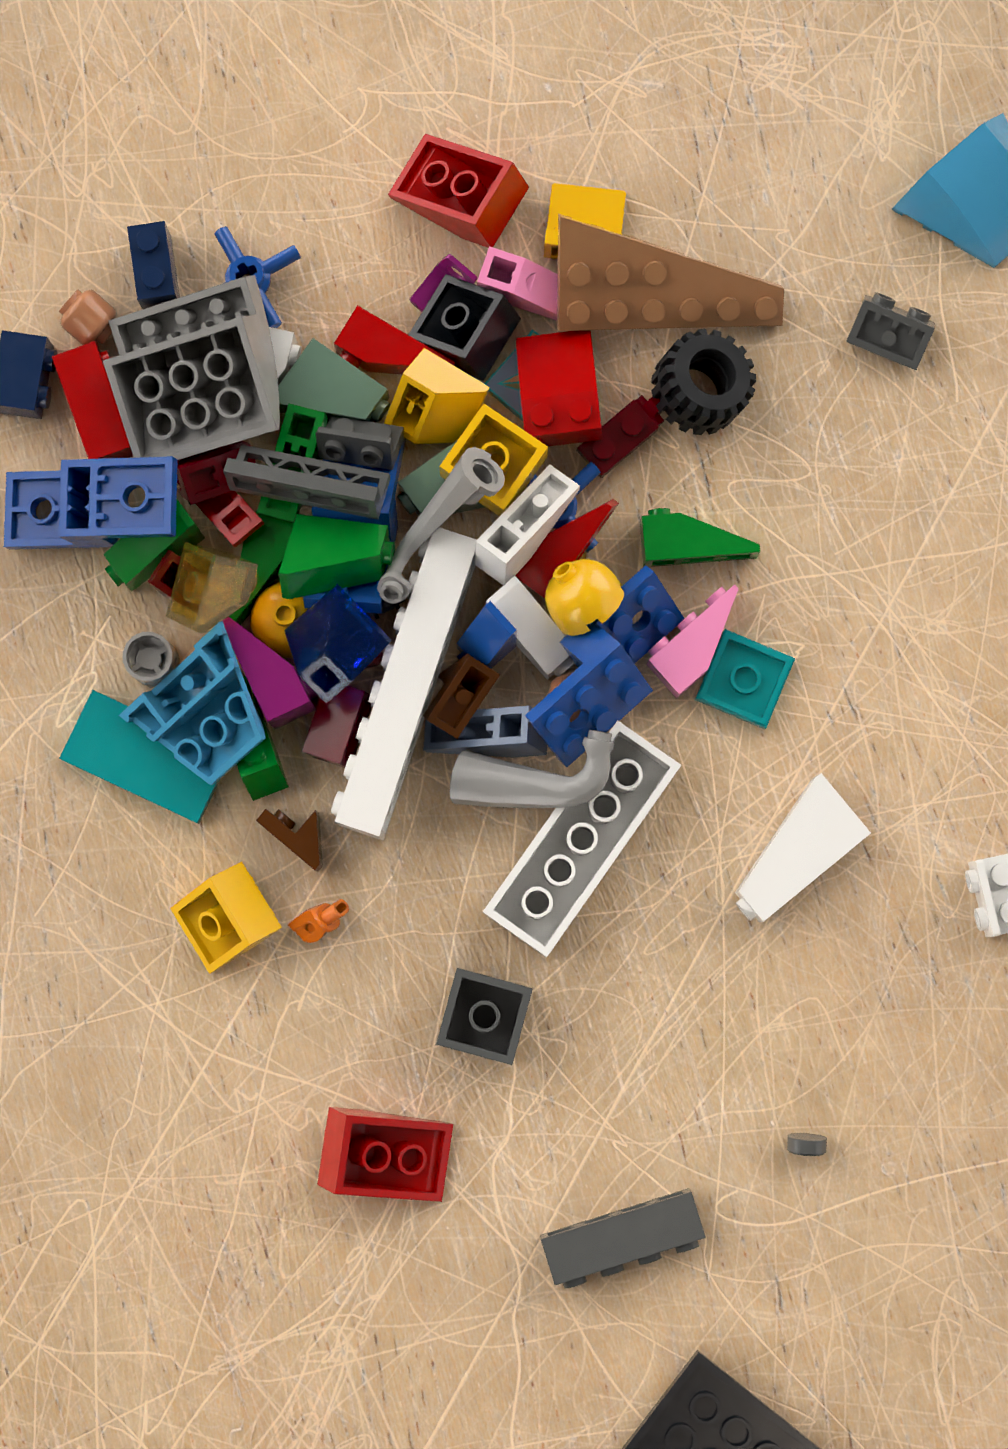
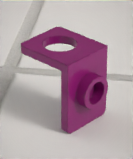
[409,254,478,312]

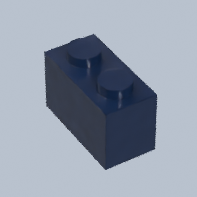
[127,221,180,309]
[0,330,58,419]

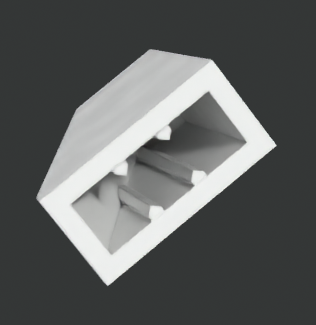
[486,576,575,680]

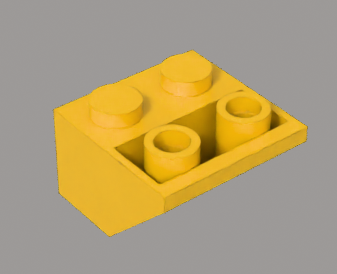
[384,348,490,444]

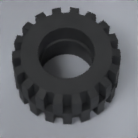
[651,329,756,435]

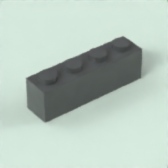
[540,1188,706,1289]

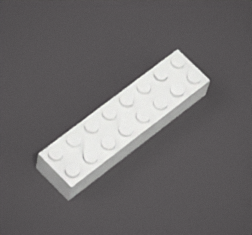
[331,527,477,841]

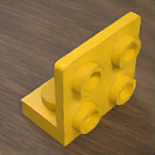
[544,183,626,259]

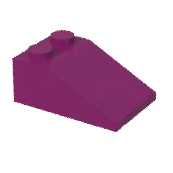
[217,613,319,729]

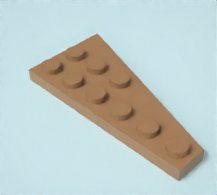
[557,213,784,331]

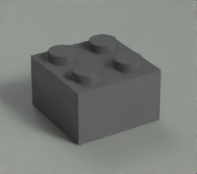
[436,968,533,1065]

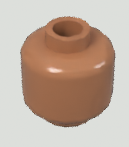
[59,289,116,345]

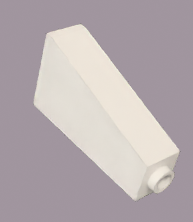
[735,773,871,922]

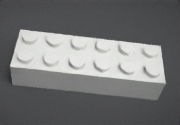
[483,720,681,957]

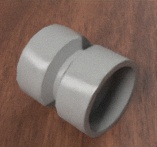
[123,632,180,687]

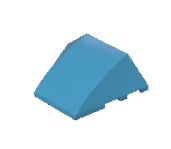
[892,113,1008,268]
[119,621,266,785]

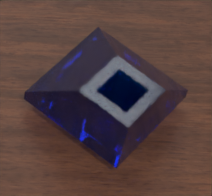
[284,584,391,703]

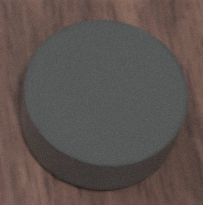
[787,1133,827,1156]

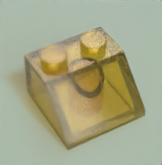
[166,542,258,633]

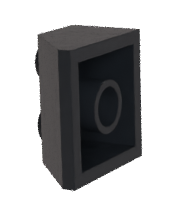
[408,274,521,381]

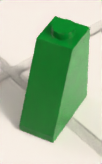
[103,499,205,591]
[279,514,395,599]

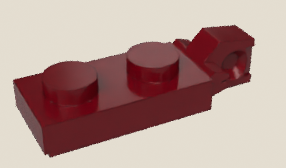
[576,395,664,478]

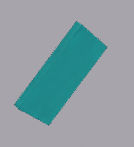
[59,690,220,824]

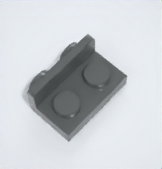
[846,292,935,370]
[316,416,405,470]

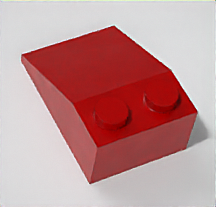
[388,133,529,248]
[516,330,603,447]
[317,1107,454,1202]

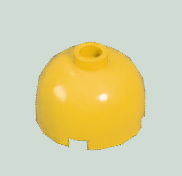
[545,559,624,636]
[250,582,326,658]

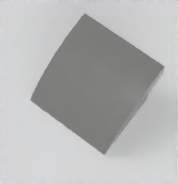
[103,275,280,460]

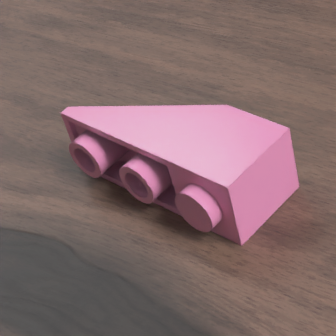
[477,246,558,320]
[646,585,739,699]

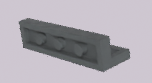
[223,444,390,519]

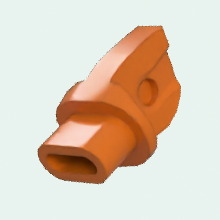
[288,899,349,943]

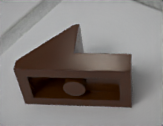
[423,653,500,739]
[256,809,323,872]

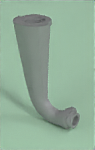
[377,447,505,603]
[450,730,615,808]

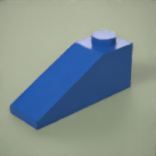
[456,601,517,669]

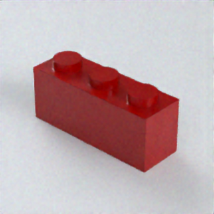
[52,341,133,459]

